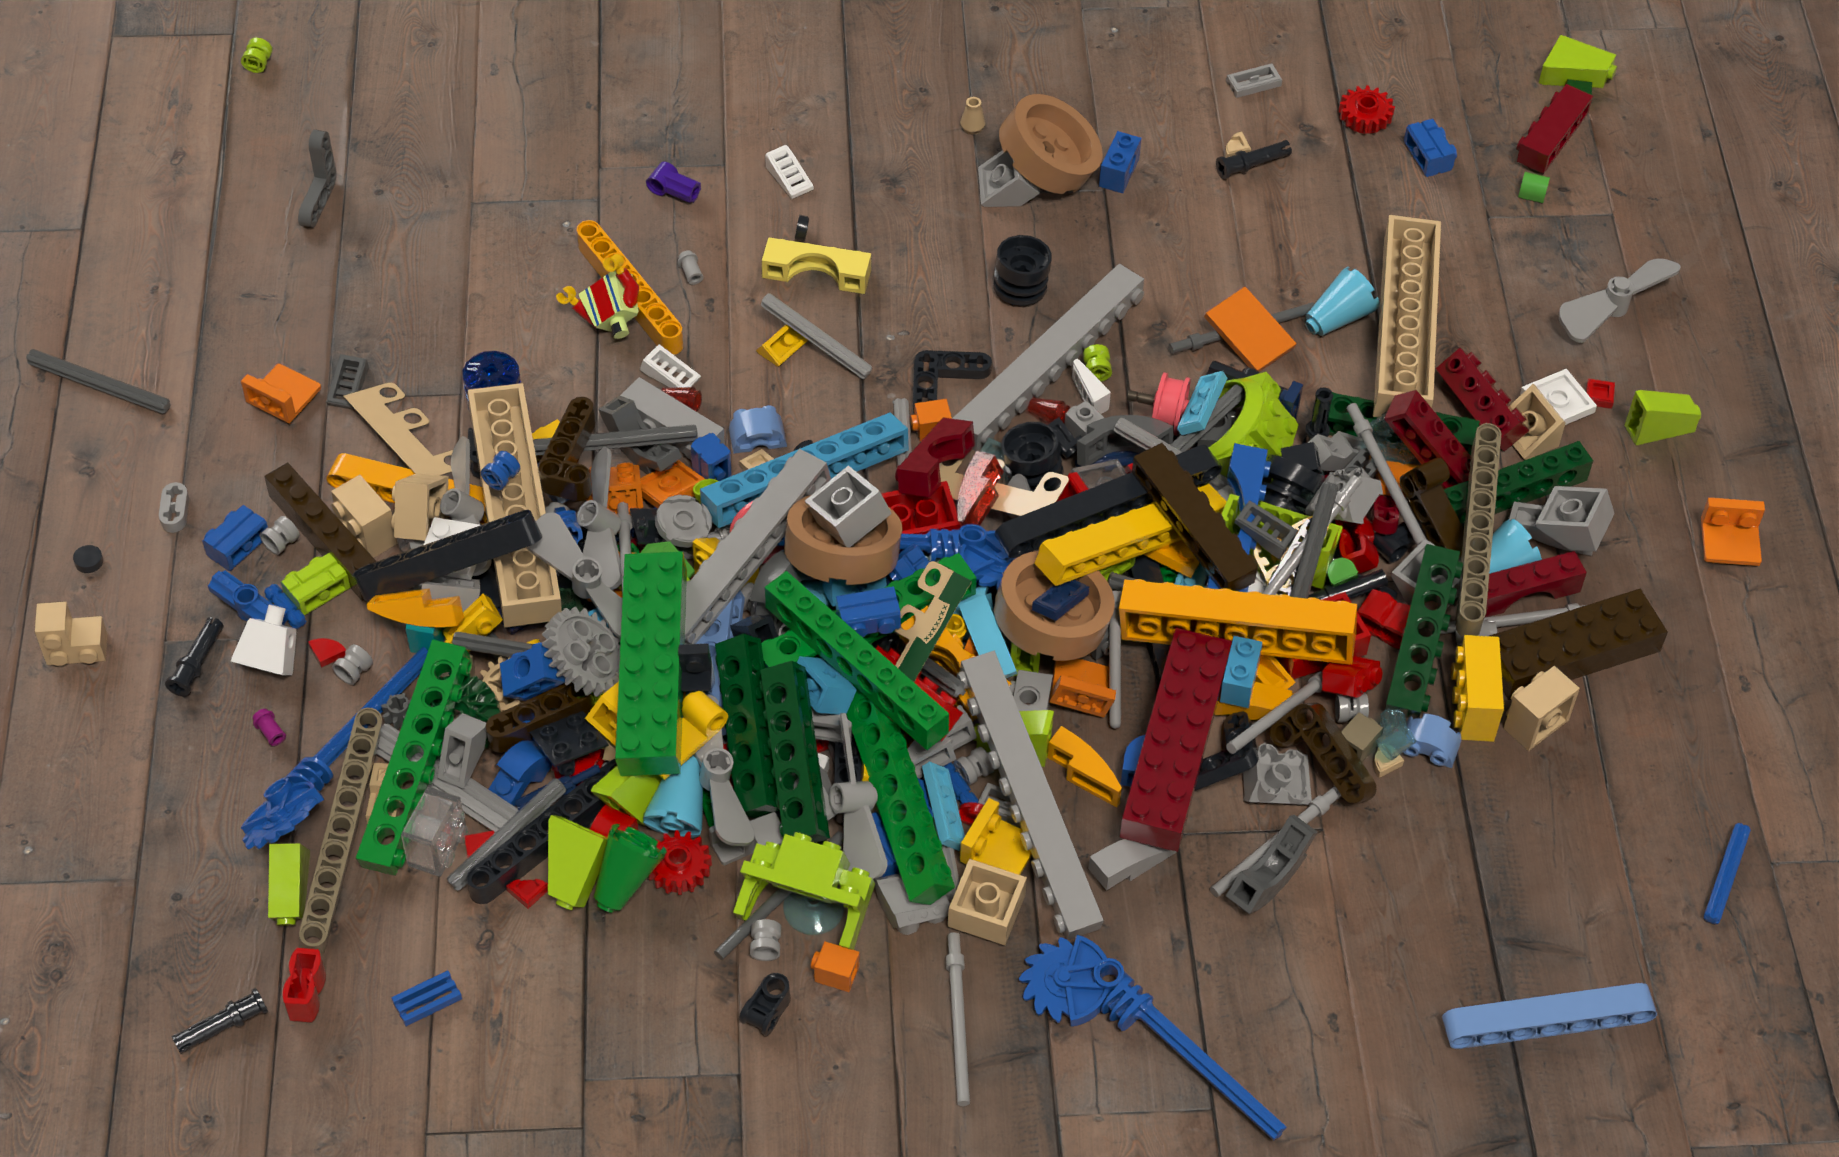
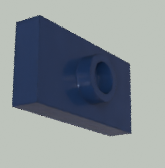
[1032,580,1090,621]

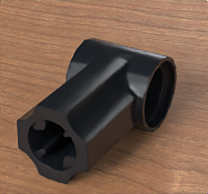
[1373,516,1426,563]

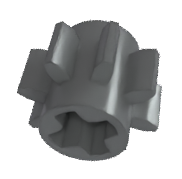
[381,693,411,730]

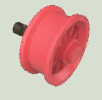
[1127,372,1191,437]

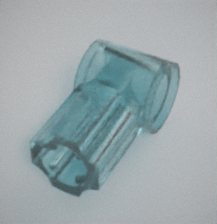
[1376,709,1416,760]

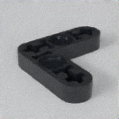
[912,350,992,413]
[1195,711,1259,791]

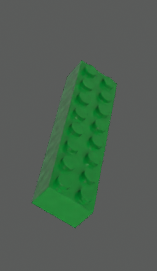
[615,551,687,776]

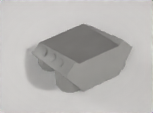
[1305,467,1383,524]
[1243,743,1312,805]
[874,873,950,935]

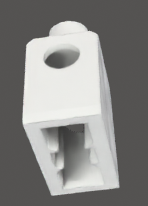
[231,605,296,675]

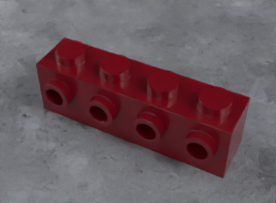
[1516,84,1593,174]
[1435,347,1530,452]
[1384,390,1471,489]

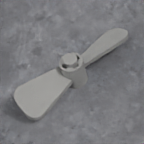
[1559,259,1681,343]
[440,436,492,576]
[577,447,622,590]
[526,512,622,638]
[682,695,755,846]
[829,713,887,880]

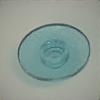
[784,892,844,935]

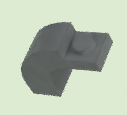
[598,395,682,474]
[1077,415,1173,468]
[750,550,819,634]
[1226,815,1318,914]

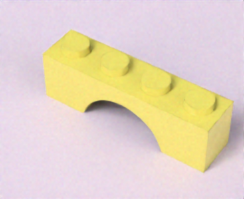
[762,238,871,294]

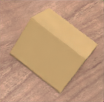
[1510,384,1566,460]

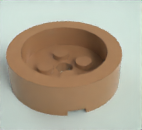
[999,94,1103,194]
[784,495,902,585]
[994,551,1115,661]

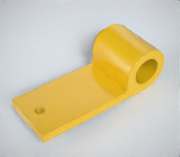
[659,691,728,780]

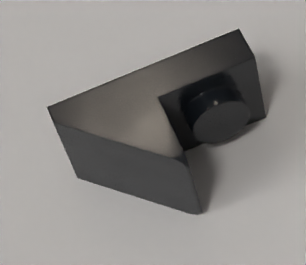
[678,643,715,692]

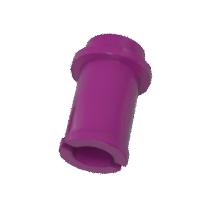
[252,709,286,746]

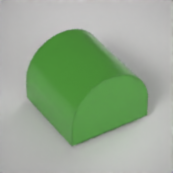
[1518,172,1550,203]
[1328,558,1358,587]

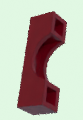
[895,417,975,498]
[1485,551,1587,617]

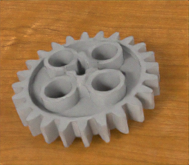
[542,607,621,697]

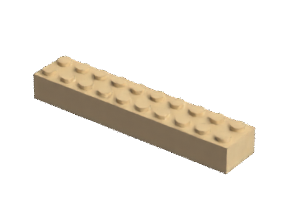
[1373,215,1441,418]
[468,383,562,627]

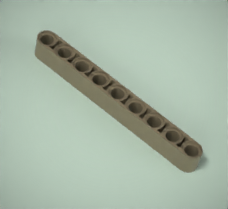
[1455,423,1501,637]
[299,708,382,955]

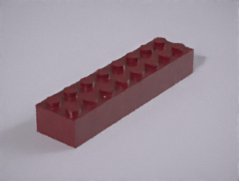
[1120,628,1232,852]

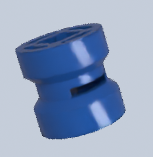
[481,451,521,490]

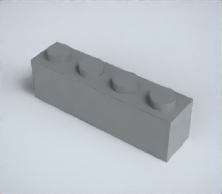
[620,377,725,460]

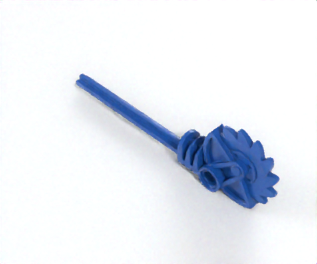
[777,524,1016,591]
[241,647,428,849]
[1019,935,1287,1141]

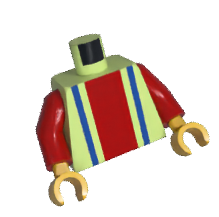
[556,254,639,339]

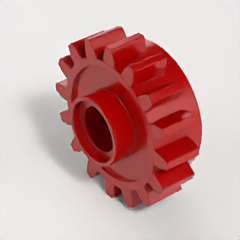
[1338,85,1395,134]
[648,830,712,895]

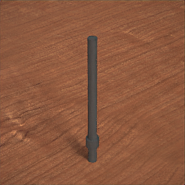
[1169,302,1314,354]
[714,831,844,960]

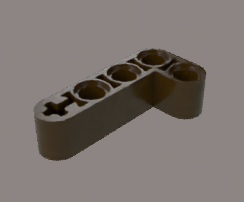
[538,397,596,501]
[1400,457,1464,562]
[485,677,595,752]
[1270,703,1377,803]

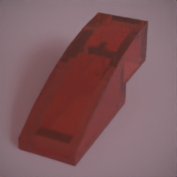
[957,451,1004,527]

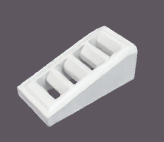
[765,145,814,199]
[640,344,701,395]
[1072,359,1111,414]

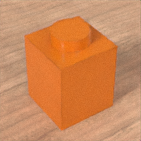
[910,399,952,441]
[811,941,860,992]

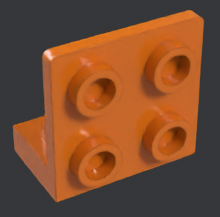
[241,364,321,424]
[586,462,643,515]
[1701,497,1765,566]
[1049,658,1116,718]

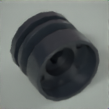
[993,235,1052,306]
[1001,422,1064,492]
[1262,454,1322,515]

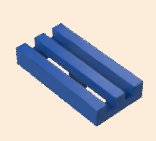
[391,970,462,1026]

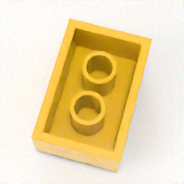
[1451,635,1504,742]

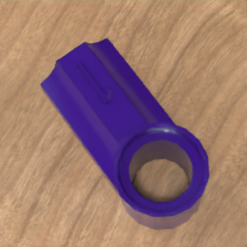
[646,162,701,203]

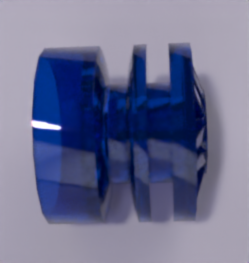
[462,351,521,412]

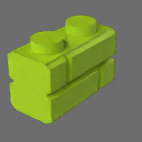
[281,553,351,615]

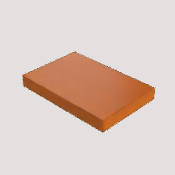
[1204,287,1297,372]

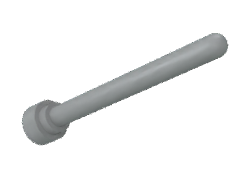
[1109,591,1122,729]

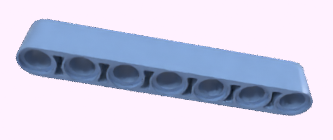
[1442,983,1657,1049]

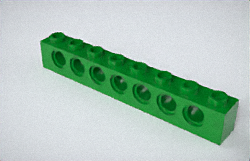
[761,553,976,668]
[765,571,949,750]
[356,639,472,876]
[846,686,955,905]

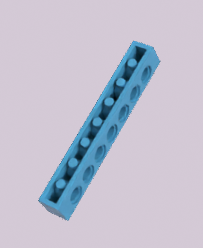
[700,412,909,528]

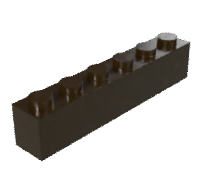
[1132,442,1258,591]
[264,462,377,601]

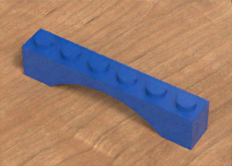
[1207,443,1271,592]

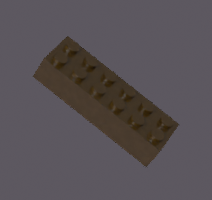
[1490,588,1668,700]

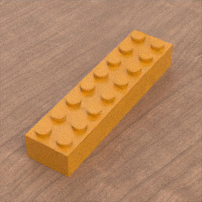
[1119,579,1357,665]

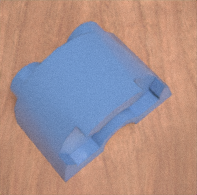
[729,406,787,454]
[1396,714,1461,768]

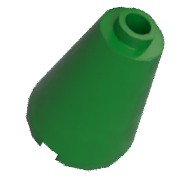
[594,824,667,913]

